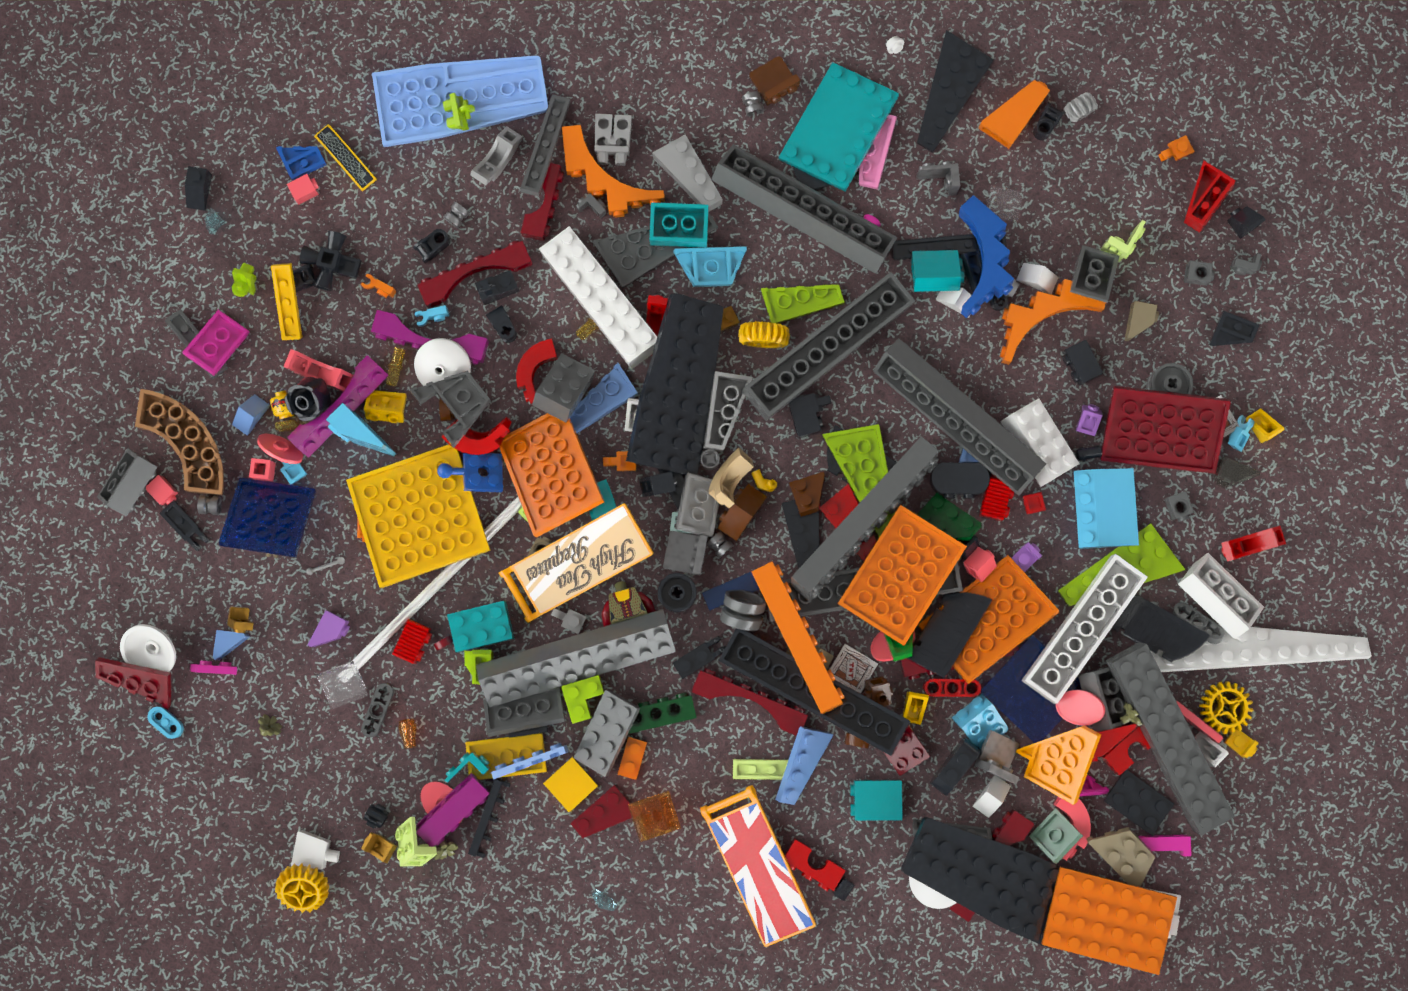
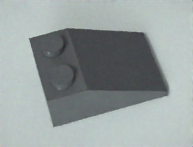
[1070,245,1119,303]

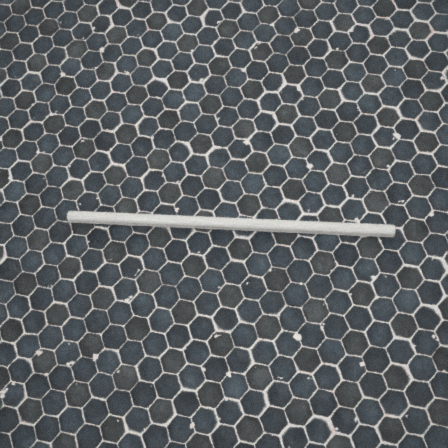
[338,497,522,682]

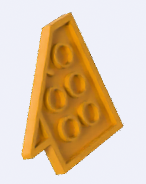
[1016,725,1101,805]

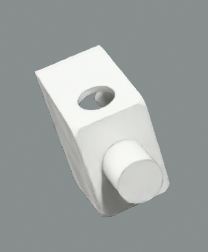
[291,830,340,869]

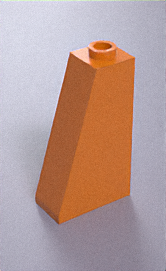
[979,80,1050,149]

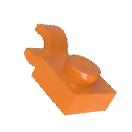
[1158,135,1194,162]
[361,274,396,298]
[603,451,636,471]

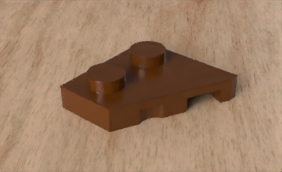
[789,471,825,517]

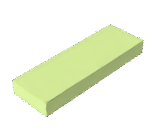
[733,759,788,780]

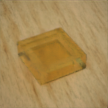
[275,420,298,432]

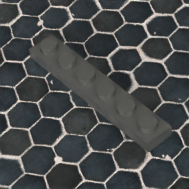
[520,94,570,197]

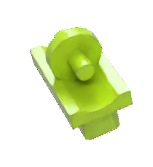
[443,93,475,131]
[232,263,256,297]

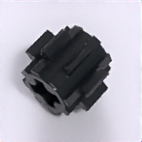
[363,803,389,829]

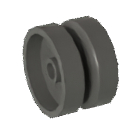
[1146,363,1194,395]
[720,590,766,631]

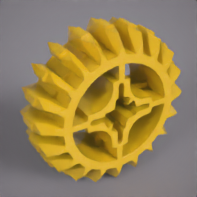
[738,321,790,348]
[1199,681,1253,734]
[275,863,329,913]

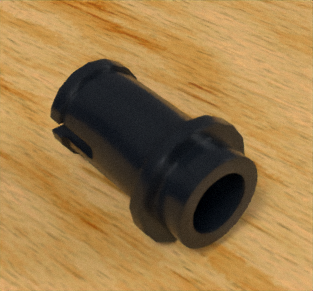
[1076,445,1102,462]

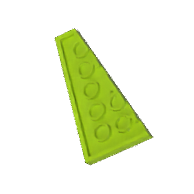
[822,424,895,537]
[1058,523,1185,606]

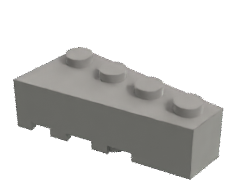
[652,135,722,211]
[703,371,753,452]

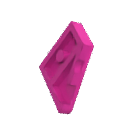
[190,661,237,675]

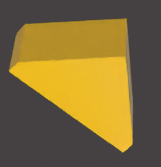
[1246,408,1284,443]
[903,692,929,725]

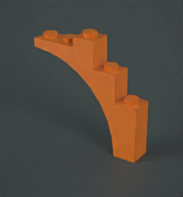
[562,125,665,218]
[1000,279,1106,365]

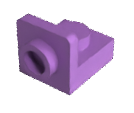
[1076,404,1103,436]
[1011,542,1042,572]

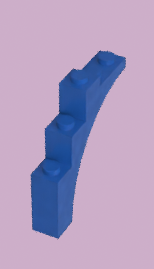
[959,195,1014,318]

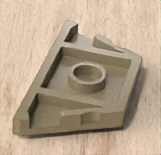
[1087,827,1155,887]

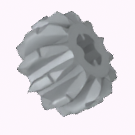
[1064,92,1098,122]

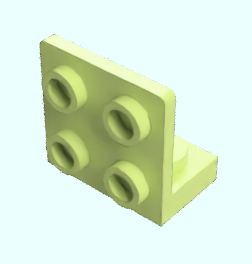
[1100,220,1146,262]
[395,817,437,866]

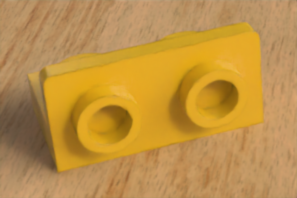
[364,390,407,423]

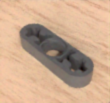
[1172,602,1225,644]
[361,683,394,737]

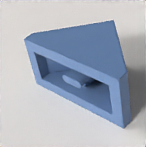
[232,394,270,436]
[213,630,250,661]

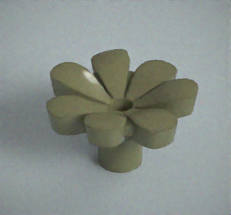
[1120,703,1142,726]
[258,714,282,736]
[434,839,458,860]

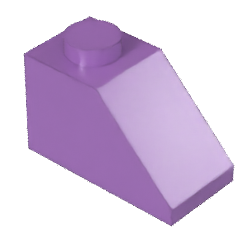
[308,610,350,647]

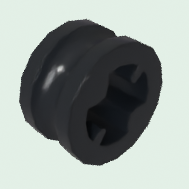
[990,294,1008,311]

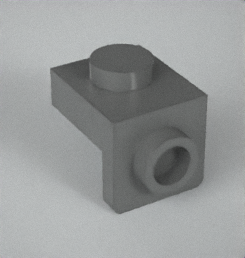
[576,194,606,218]
[1230,253,1262,275]

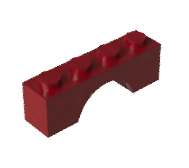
[521,163,564,241]

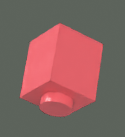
[287,174,319,204]
[249,458,276,482]
[146,475,178,506]
[963,547,997,582]

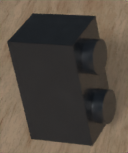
[1062,340,1103,386]

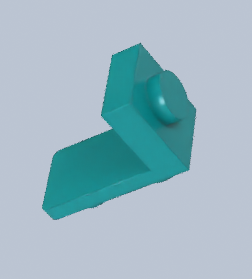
[444,752,490,783]

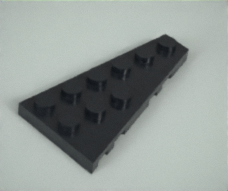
[917,30,994,153]

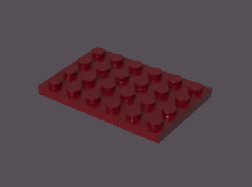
[1100,386,1231,474]

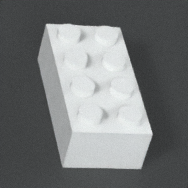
[1001,399,1080,487]
[1178,553,1264,639]

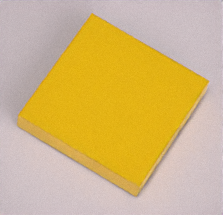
[543,757,598,812]

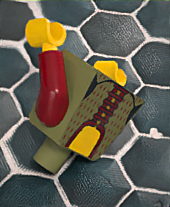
[601,581,656,627]

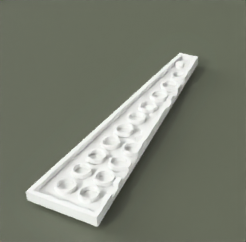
[1135,622,1371,672]

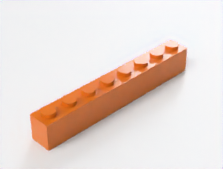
[752,562,845,714]

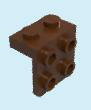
[749,56,800,106]

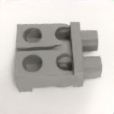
[595,114,632,166]

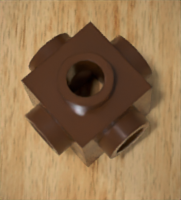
[863,676,893,707]

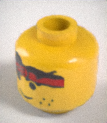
[270,390,295,419]

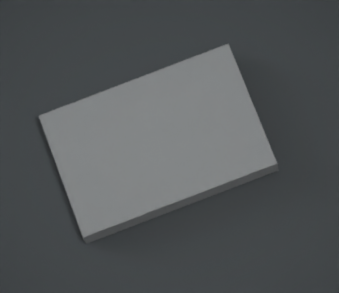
[675,473,719,538]

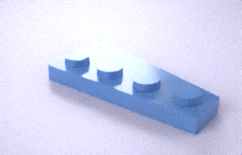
[570,363,638,434]
[775,726,833,805]
[491,743,569,779]

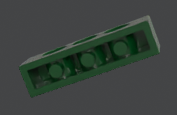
[628,692,697,734]

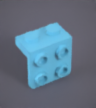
[952,694,1009,749]

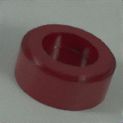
[433,635,453,650]

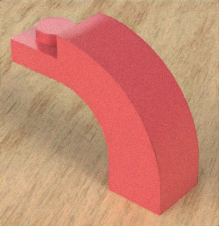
[284,349,354,392]
[1053,797,1091,861]

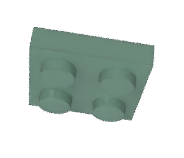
[1029,808,1083,864]

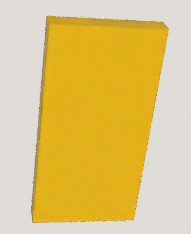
[465,733,547,780]

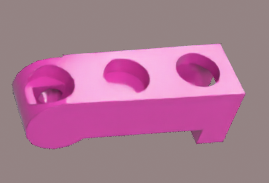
[1138,834,1191,856]

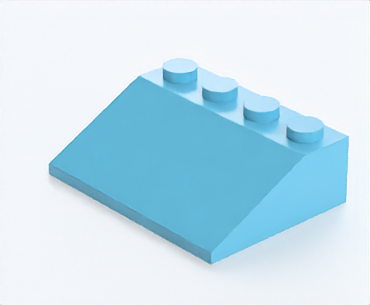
[326,403,396,456]
[1074,468,1139,549]

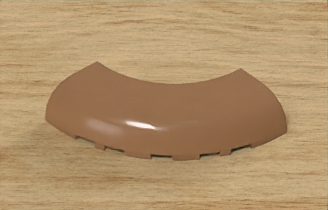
[135,389,224,496]

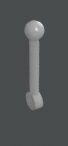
[306,557,345,575]

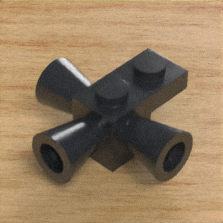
[299,231,362,291]

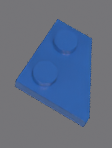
[276,146,327,181]

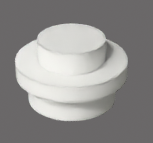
[886,36,904,54]

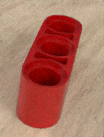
[923,679,981,697]

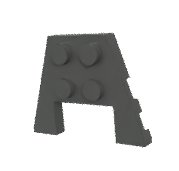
[410,371,490,448]

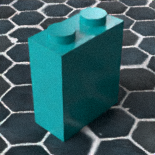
[911,250,964,292]
[850,780,902,821]

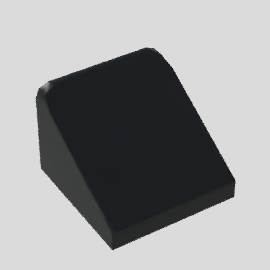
[833,877,855,901]

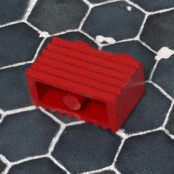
[979,477,1014,521]
[392,619,433,664]

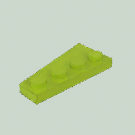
[761,285,845,324]

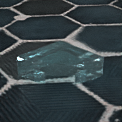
[205,208,225,235]
[592,889,617,911]

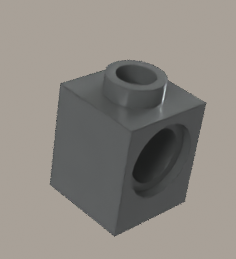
[1184,260,1215,286]
[1164,491,1194,522]

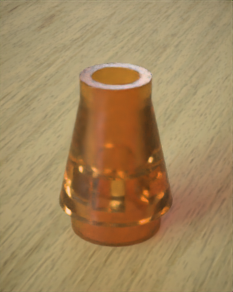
[398,719,417,748]

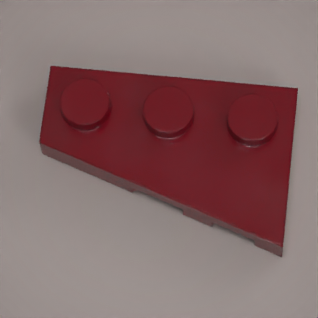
[570,785,640,838]

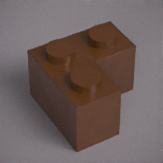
[718,484,767,541]

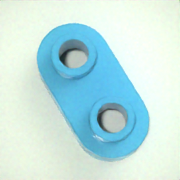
[148,707,184,739]

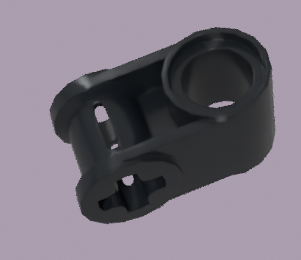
[1033,102,1065,140]
[413,229,450,263]
[293,264,317,292]
[486,305,517,343]

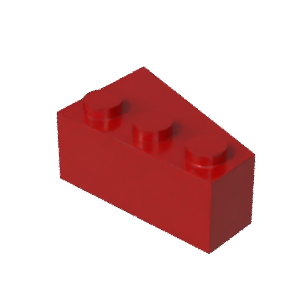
[1184,161,1236,233]

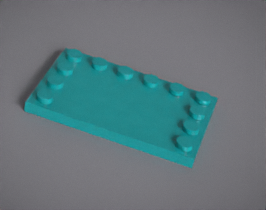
[779,62,899,192]

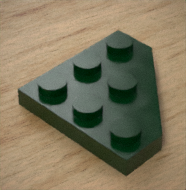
[917,493,982,541]

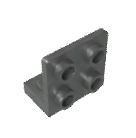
[916,161,960,196]
[663,531,708,575]
[974,730,1019,784]

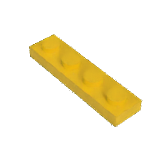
[271,263,302,340]

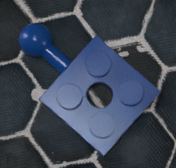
[437,453,503,493]

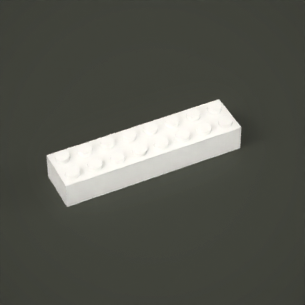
[539,226,657,369]
[1021,554,1147,704]

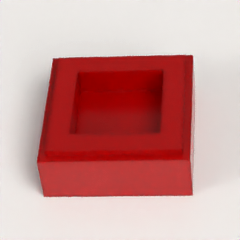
[1022,492,1046,515]

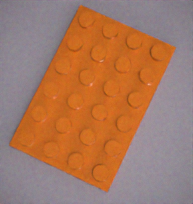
[499,413,604,538]
[837,505,967,646]
[918,555,1059,684]
[1041,867,1177,975]

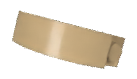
[709,448,754,508]

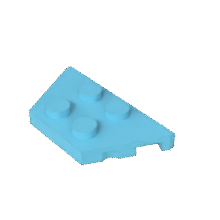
[674,247,747,287]

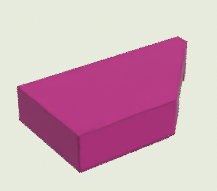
[1079,775,1109,797]

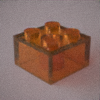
[628,791,681,842]

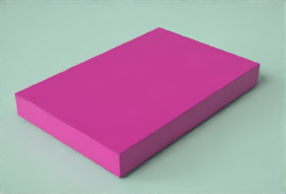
[183,309,250,376]

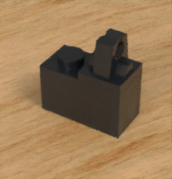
[475,270,520,305]
[788,393,832,439]

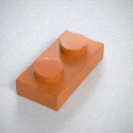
[618,737,647,780]

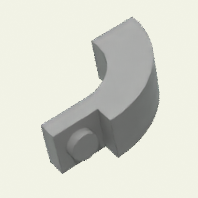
[470,126,522,185]

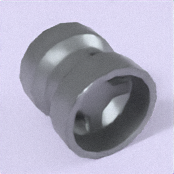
[742,91,764,116]
[443,202,470,228]
[701,449,720,470]
[197,495,222,515]
[707,531,733,558]

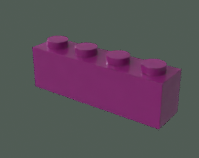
[416,772,489,847]

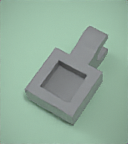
[551,608,586,634]

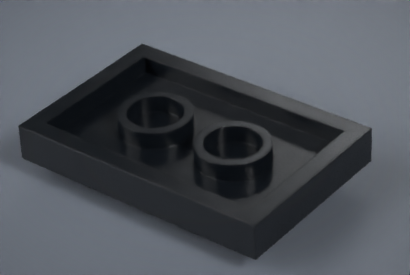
[1103,770,1174,836]

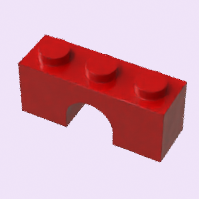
[1101,723,1151,775]
[785,838,846,891]

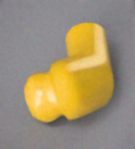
[751,469,777,492]

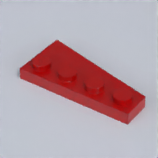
[819,484,877,562]

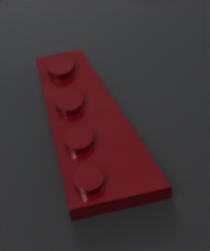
[95,657,171,709]

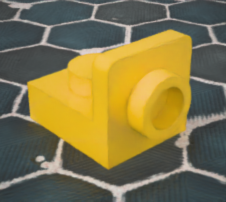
[1224,728,1259,758]

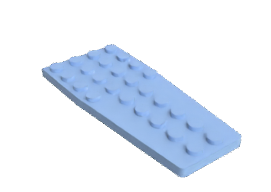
[372,56,548,147]

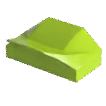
[464,650,493,685]

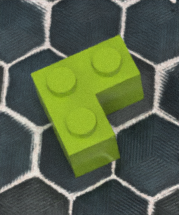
[561,675,605,724]

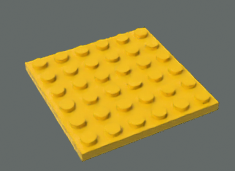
[346,444,491,588]

